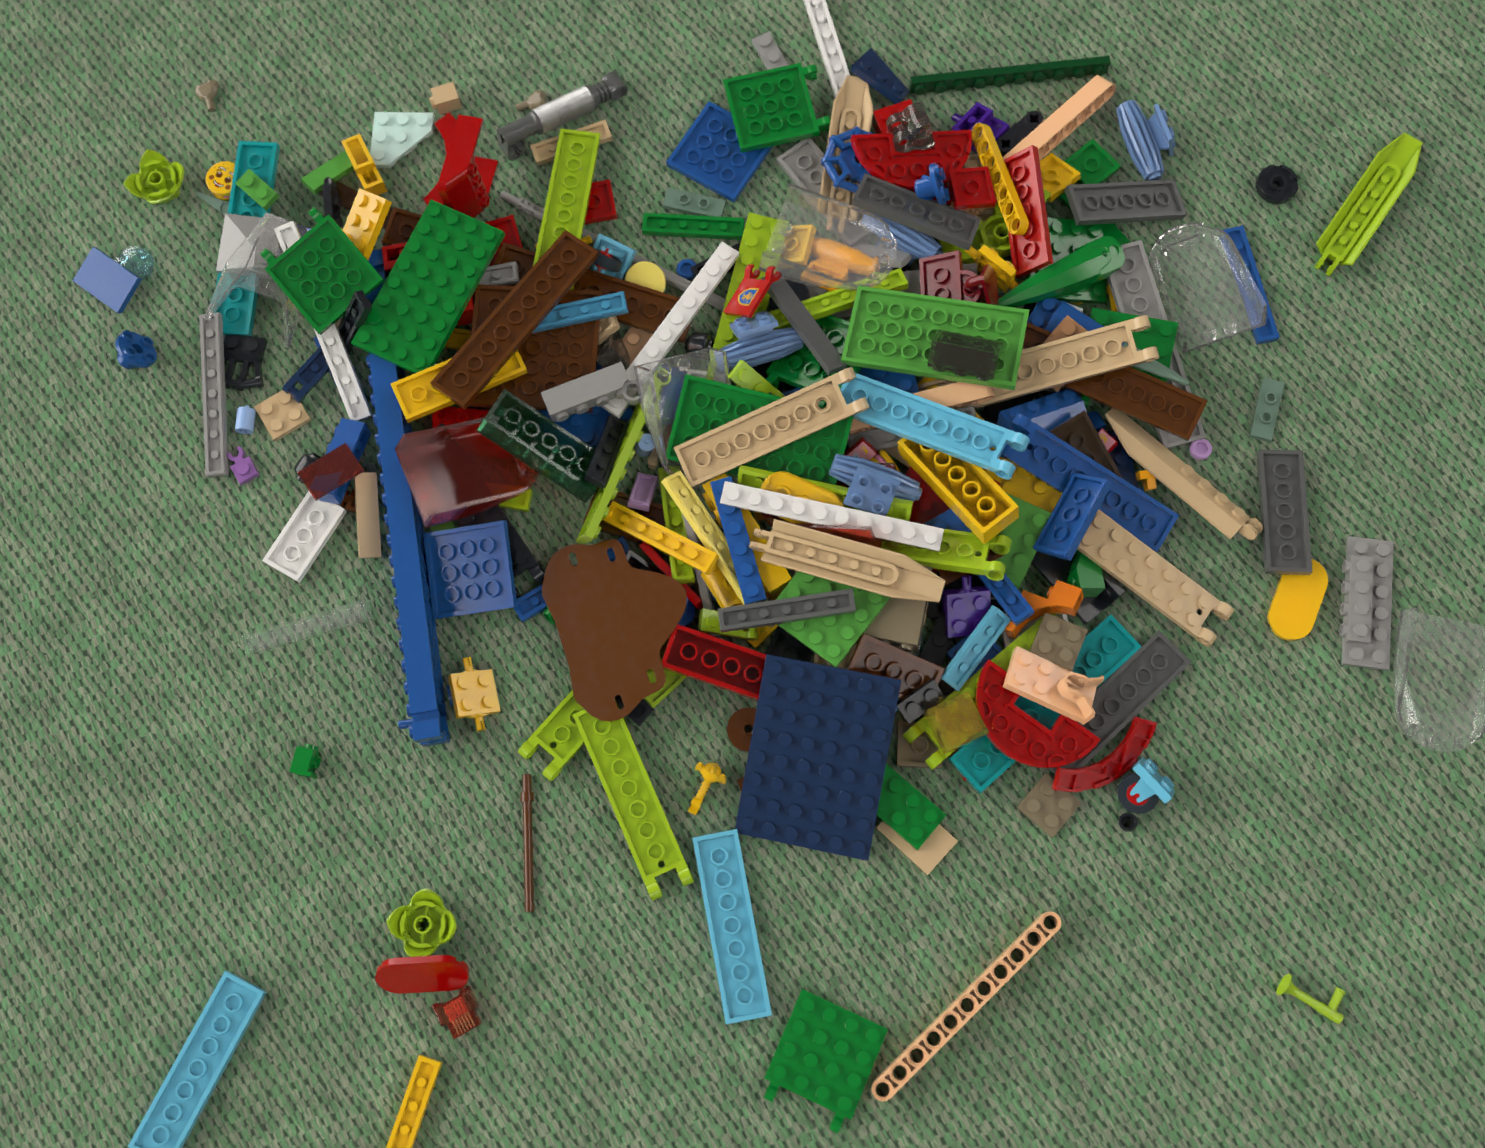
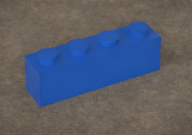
[310,418,371,505]

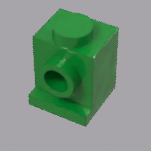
[289,744,321,779]

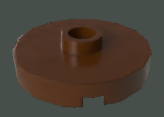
[727,707,756,752]

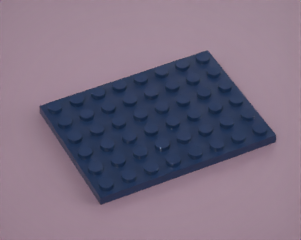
[735,654,902,861]

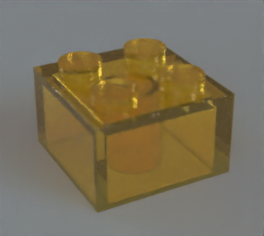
[924,691,989,755]

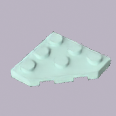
[370,112,435,168]

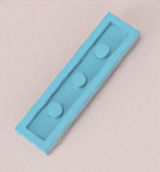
[941,605,1011,691]

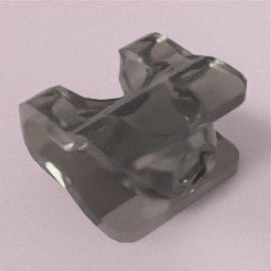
[886,102,935,153]

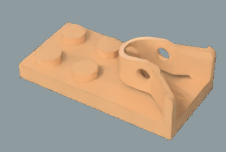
[1003,646,1104,725]

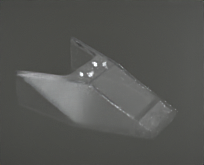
[204,212,308,351]

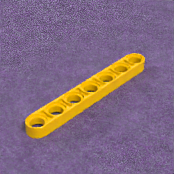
[972,123,1029,236]

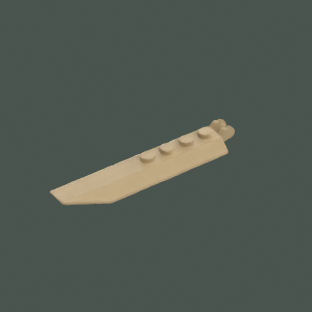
[817,75,873,233]
[1105,408,1263,540]
[749,519,945,602]

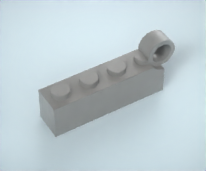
[541,362,645,422]

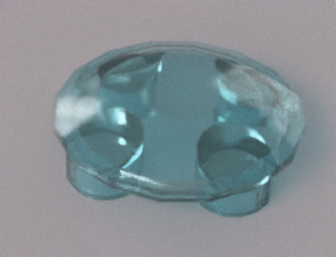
[115,246,154,280]

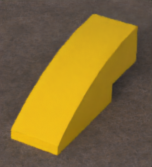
[341,134,387,196]

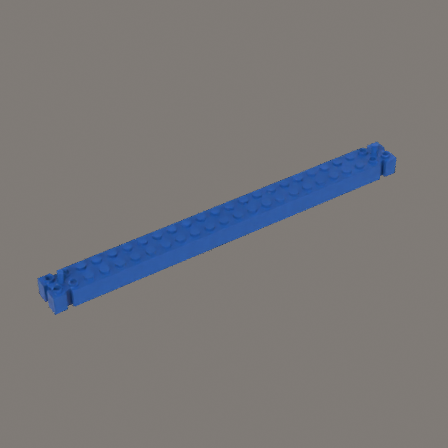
[366,249,450,747]

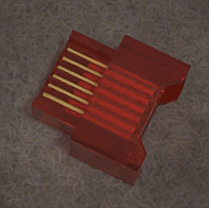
[431,985,482,1039]

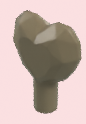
[195,79,219,112]
[515,90,547,112]

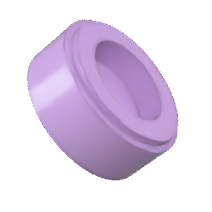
[1189,439,1212,460]

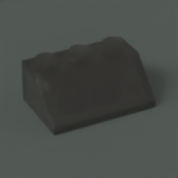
[927,330,1003,381]

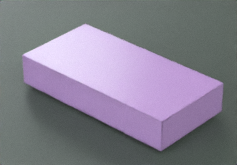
[628,472,659,512]

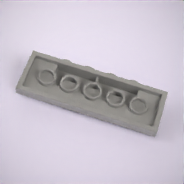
[1339,536,1394,671]

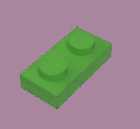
[235,169,280,211]

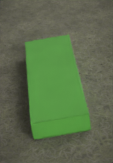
[301,151,354,195]

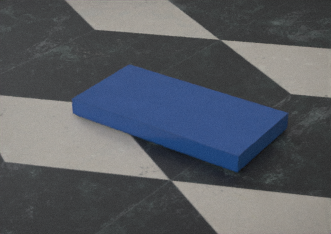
[1033,473,1112,561]

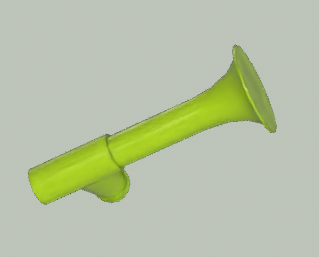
[1276,974,1346,1024]

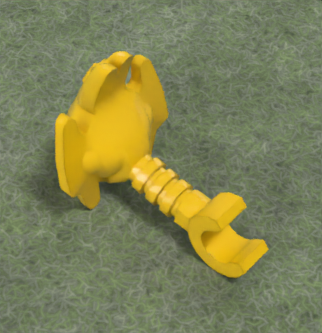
[688,762,727,815]

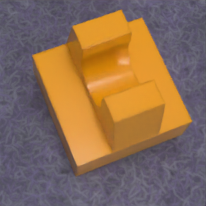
[1135,470,1157,491]

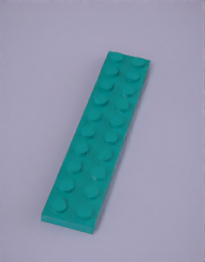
[212,141,280,336]
[948,614,1142,794]

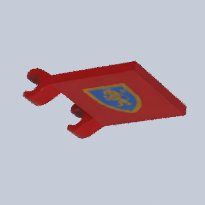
[723,264,782,318]

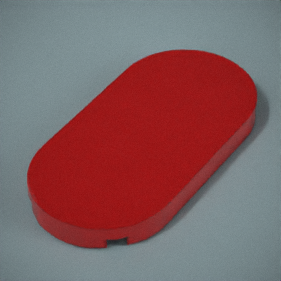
[375,955,469,994]

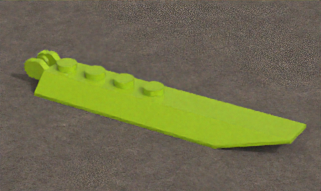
[1314,132,1423,276]

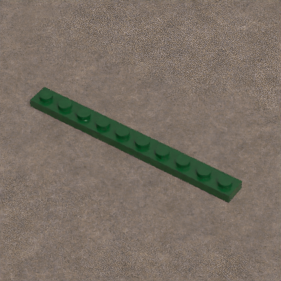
[909,56,1111,95]

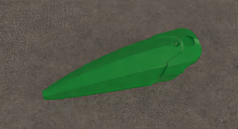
[998,236,1125,307]

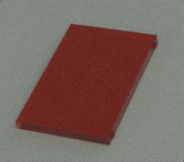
[297,443,364,501]

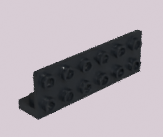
[1031,552,1125,624]

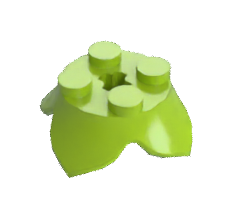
[123,149,184,204]
[386,888,457,957]

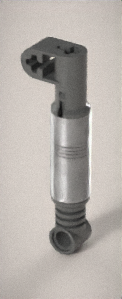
[497,72,628,161]

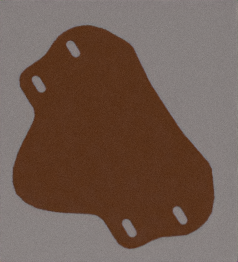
[542,539,687,721]

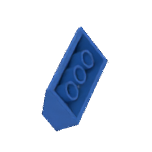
[997,389,1087,450]

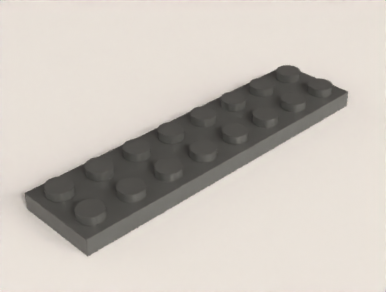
[1049,631,1191,774]

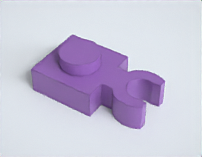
[227,446,260,485]

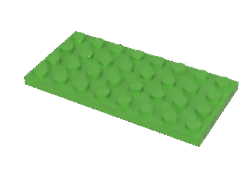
[841,286,1029,390]

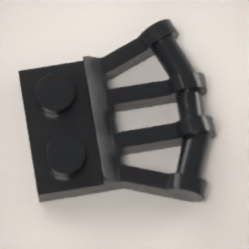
[223,334,268,391]

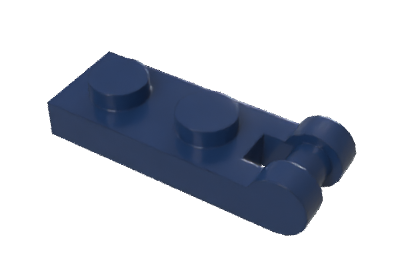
[282,346,330,403]

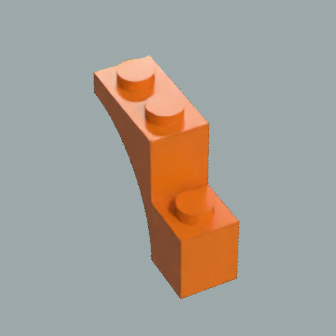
[1005,580,1084,639]

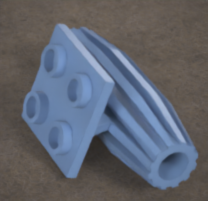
[1116,100,1176,181]
[861,211,943,267]
[716,311,804,371]
[829,454,922,516]

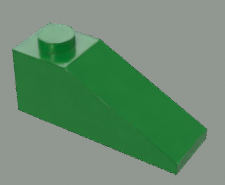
[1067,550,1105,597]

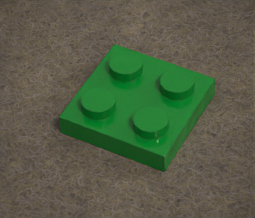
[1064,139,1121,184]

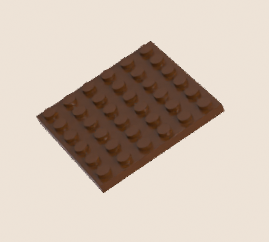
[469,284,603,413]

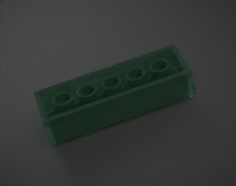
[476,389,598,503]

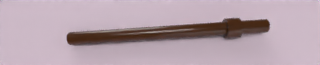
[520,774,534,912]

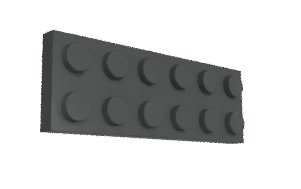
[851,173,981,251]
[1064,179,1187,226]
[1257,449,1312,575]

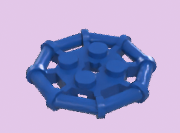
[821,126,873,193]

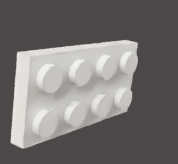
[262,490,347,583]

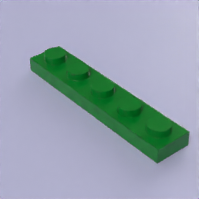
[642,213,745,240]

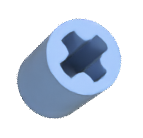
[235,405,256,434]
[635,433,656,457]

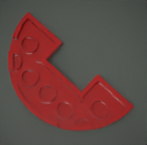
[850,130,972,191]
[976,659,1101,768]

